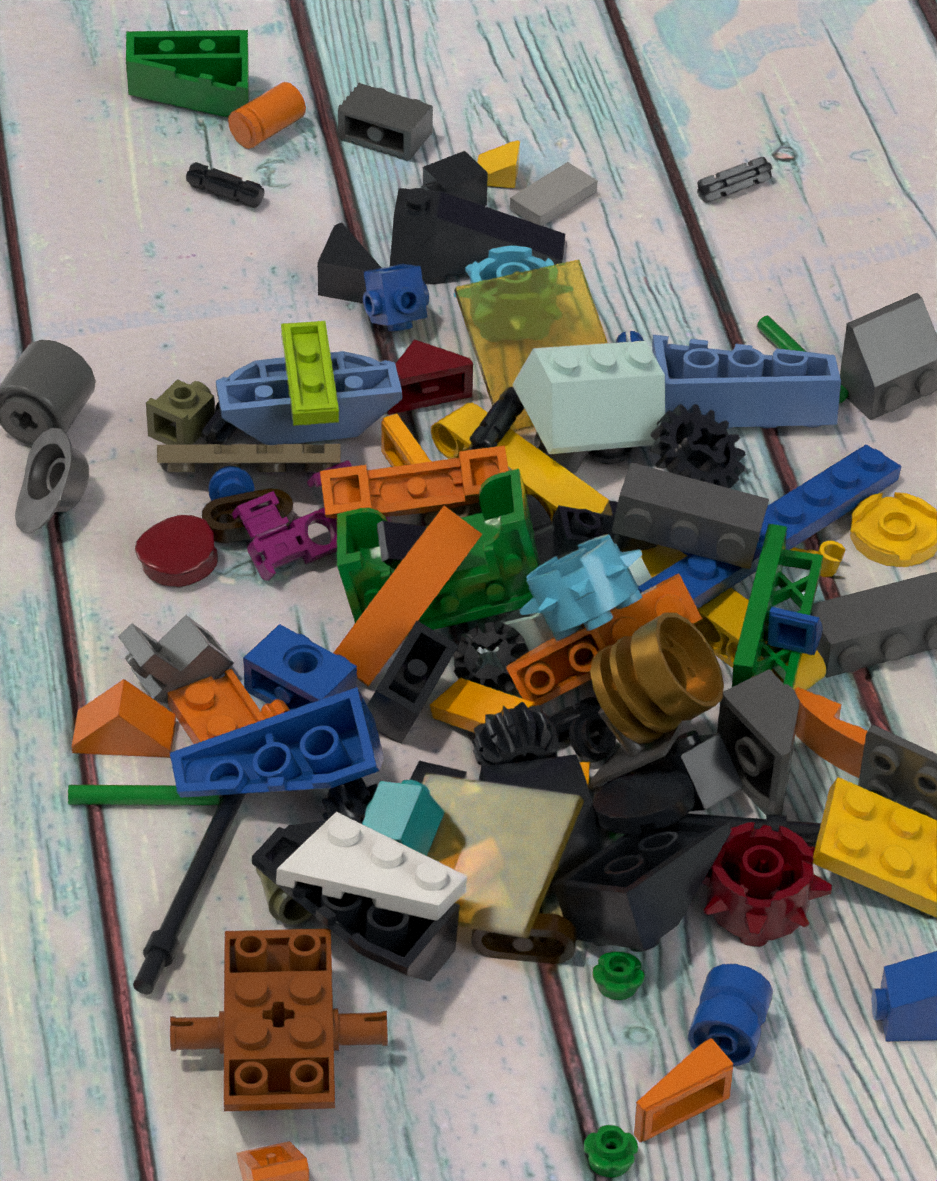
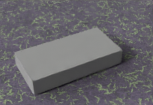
[510,162,598,226]

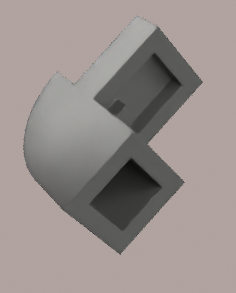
[118,615,234,703]

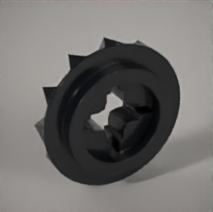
[453,620,529,693]

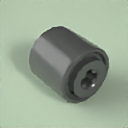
[0,339,96,446]

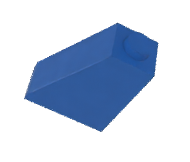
[871,951,937,1042]

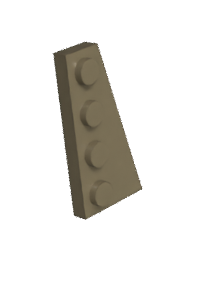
[157,444,341,472]

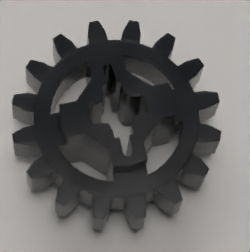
[650,404,746,488]

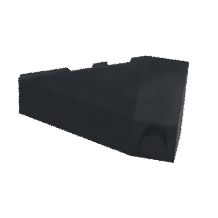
[390,188,566,284]
[252,827,460,982]

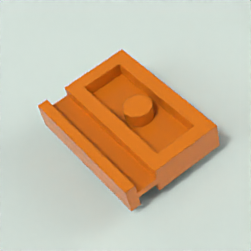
[167,669,266,744]

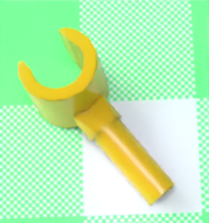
[790,541,845,577]

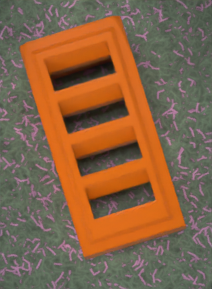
[634,1038,733,1142]

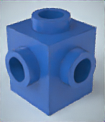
[363,264,429,331]

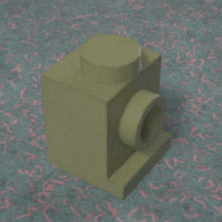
[146,379,215,445]

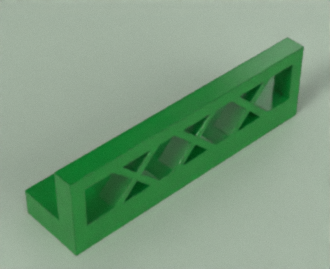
[732,523,823,690]

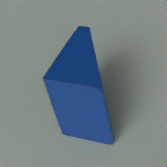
[767,607,823,655]

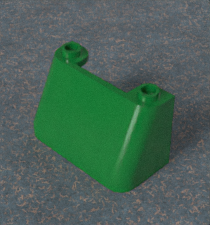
[337,468,540,637]

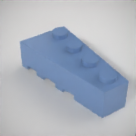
[652,334,841,429]

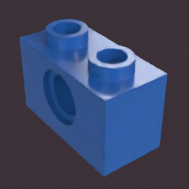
[243,624,357,710]

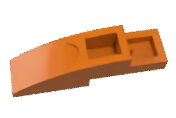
[506,573,702,706]

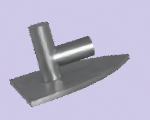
[588,708,682,789]

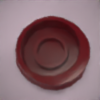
[135,515,218,587]

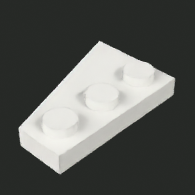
[276,812,467,921]

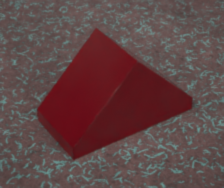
[387,339,473,415]

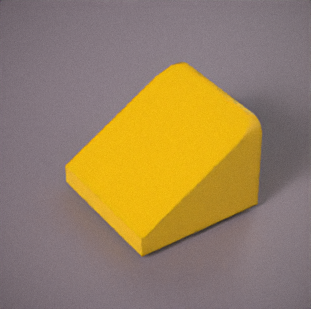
[477,140,520,188]

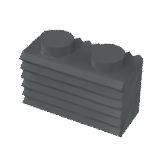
[338,83,433,161]

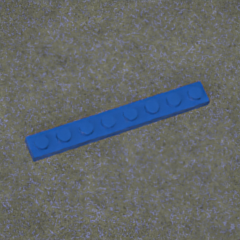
[638,444,902,609]

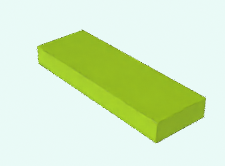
[281,321,339,426]

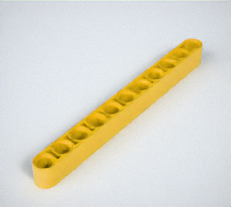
[431,403,826,690]

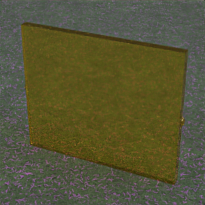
[454,259,608,432]
[422,773,584,938]

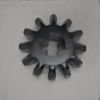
[472,702,560,767]

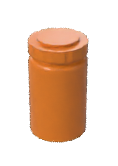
[228,82,306,149]

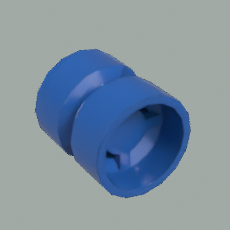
[688,964,773,1066]

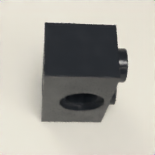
[367,621,459,744]

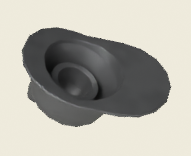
[15,428,89,533]

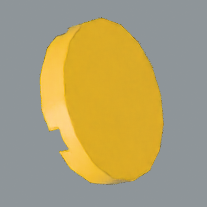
[850,492,937,567]

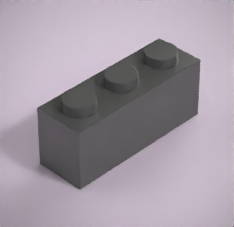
[611,462,769,569]
[811,572,937,678]

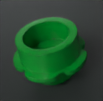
[592,951,645,1000]
[584,1125,638,1178]

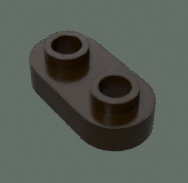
[202,488,293,543]
[471,908,577,964]

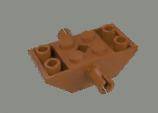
[170,928,388,1112]

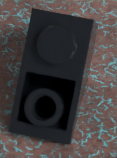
[635,730,744,811]

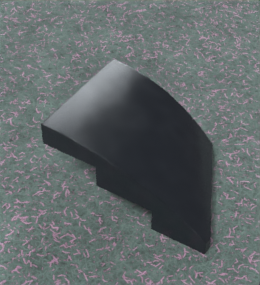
[479,754,600,912]

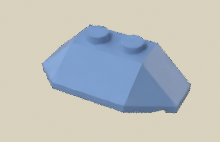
[216,351,402,445]

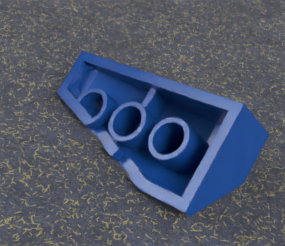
[170,687,384,798]

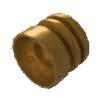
[590,613,724,744]

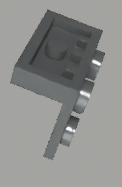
[858,725,937,820]

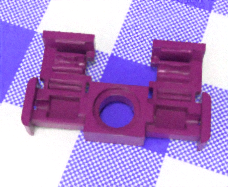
[232,460,391,581]

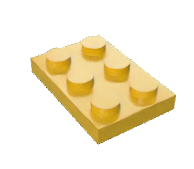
[813,777,937,918]

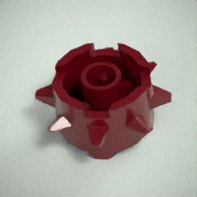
[702,822,832,947]

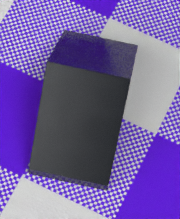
[317,223,382,304]

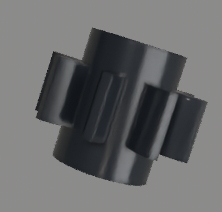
[322,778,378,824]

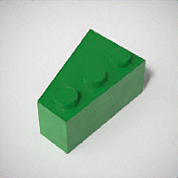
[126,30,249,118]

